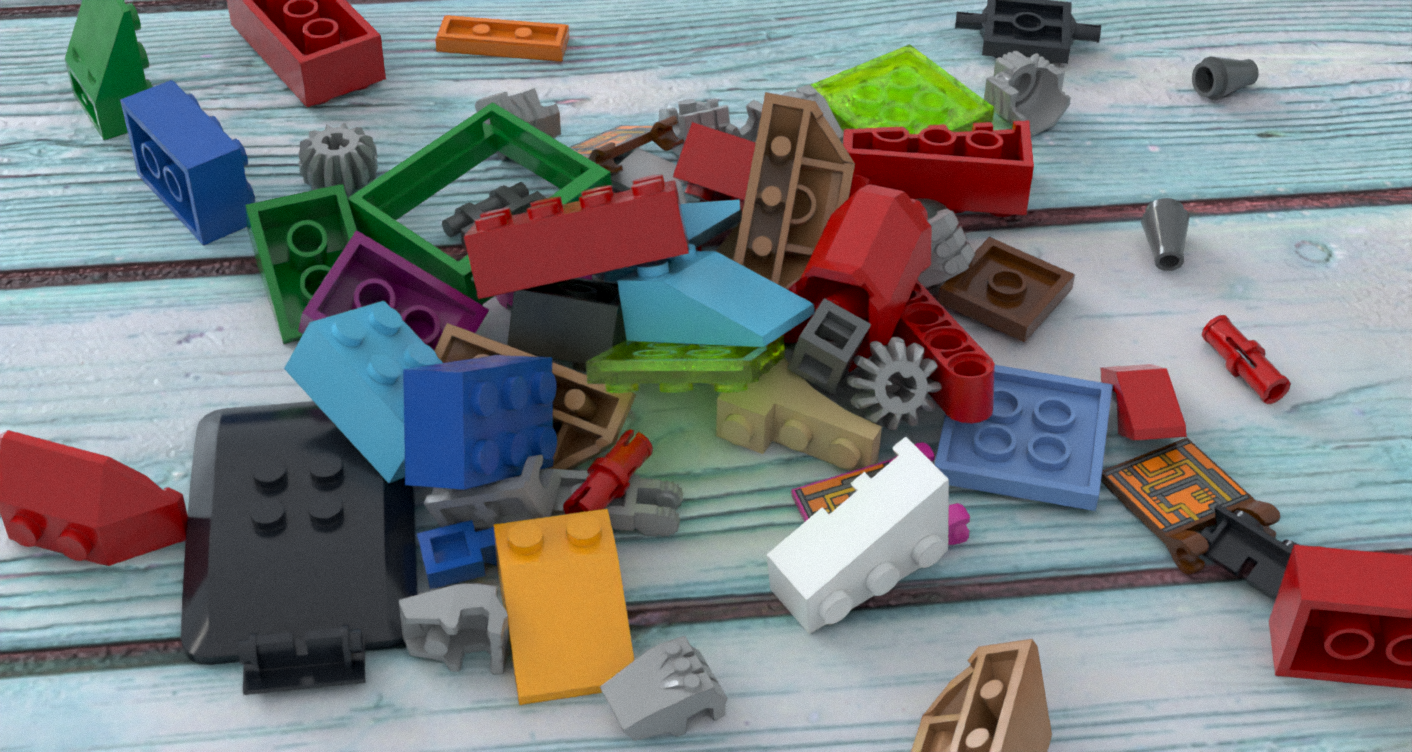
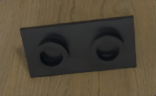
[1200,504,1299,600]
[238,623,366,695]

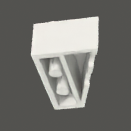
[767,437,949,635]

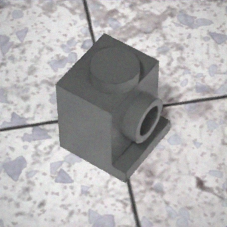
[787,298,871,395]

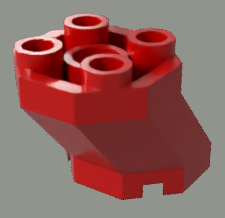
[787,184,932,372]

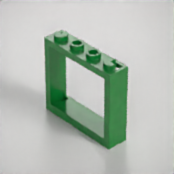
[348,102,613,305]

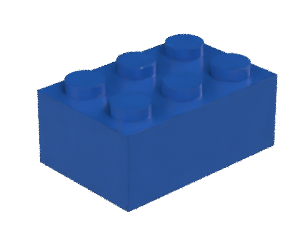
[120,80,255,246]
[403,355,557,490]

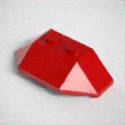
[0,430,188,566]

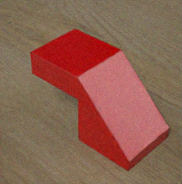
[1100,364,1187,440]

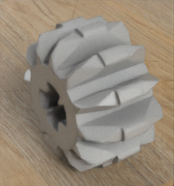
[298,123,378,196]
[847,337,942,430]

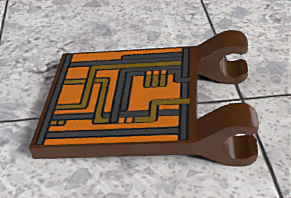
[569,115,685,176]
[1101,437,1281,574]

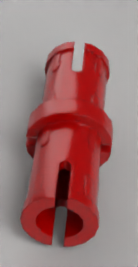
[1201,315,1291,404]
[563,429,653,514]

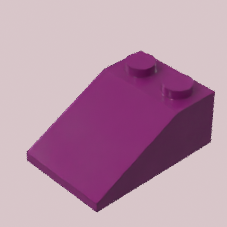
[298,230,489,350]

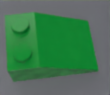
[245,184,357,344]

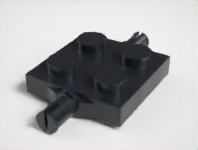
[955,0,1101,64]

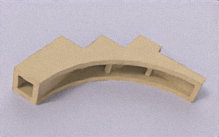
[699,222,882,471]

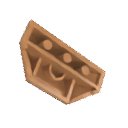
[733,92,855,289]
[434,323,636,470]
[911,639,1052,752]

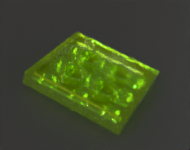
[811,44,995,134]
[586,336,785,393]

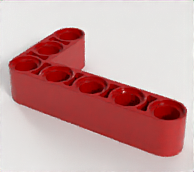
[774,280,995,423]

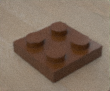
[938,237,1075,343]

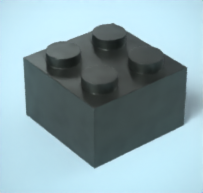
[507,278,629,372]

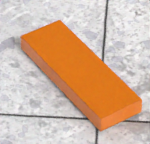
[435,15,569,62]

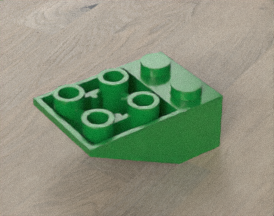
[64,0,153,141]

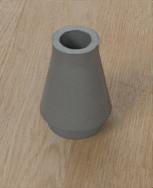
[1192,56,1259,100]
[1141,198,1190,271]

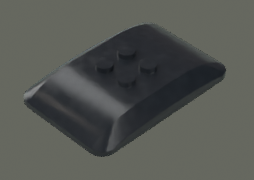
[181,401,418,665]

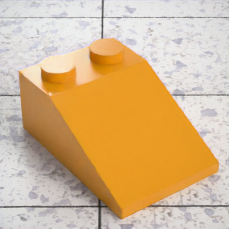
[493,509,634,705]

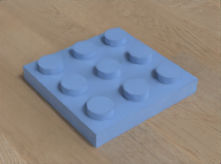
[935,365,1113,511]

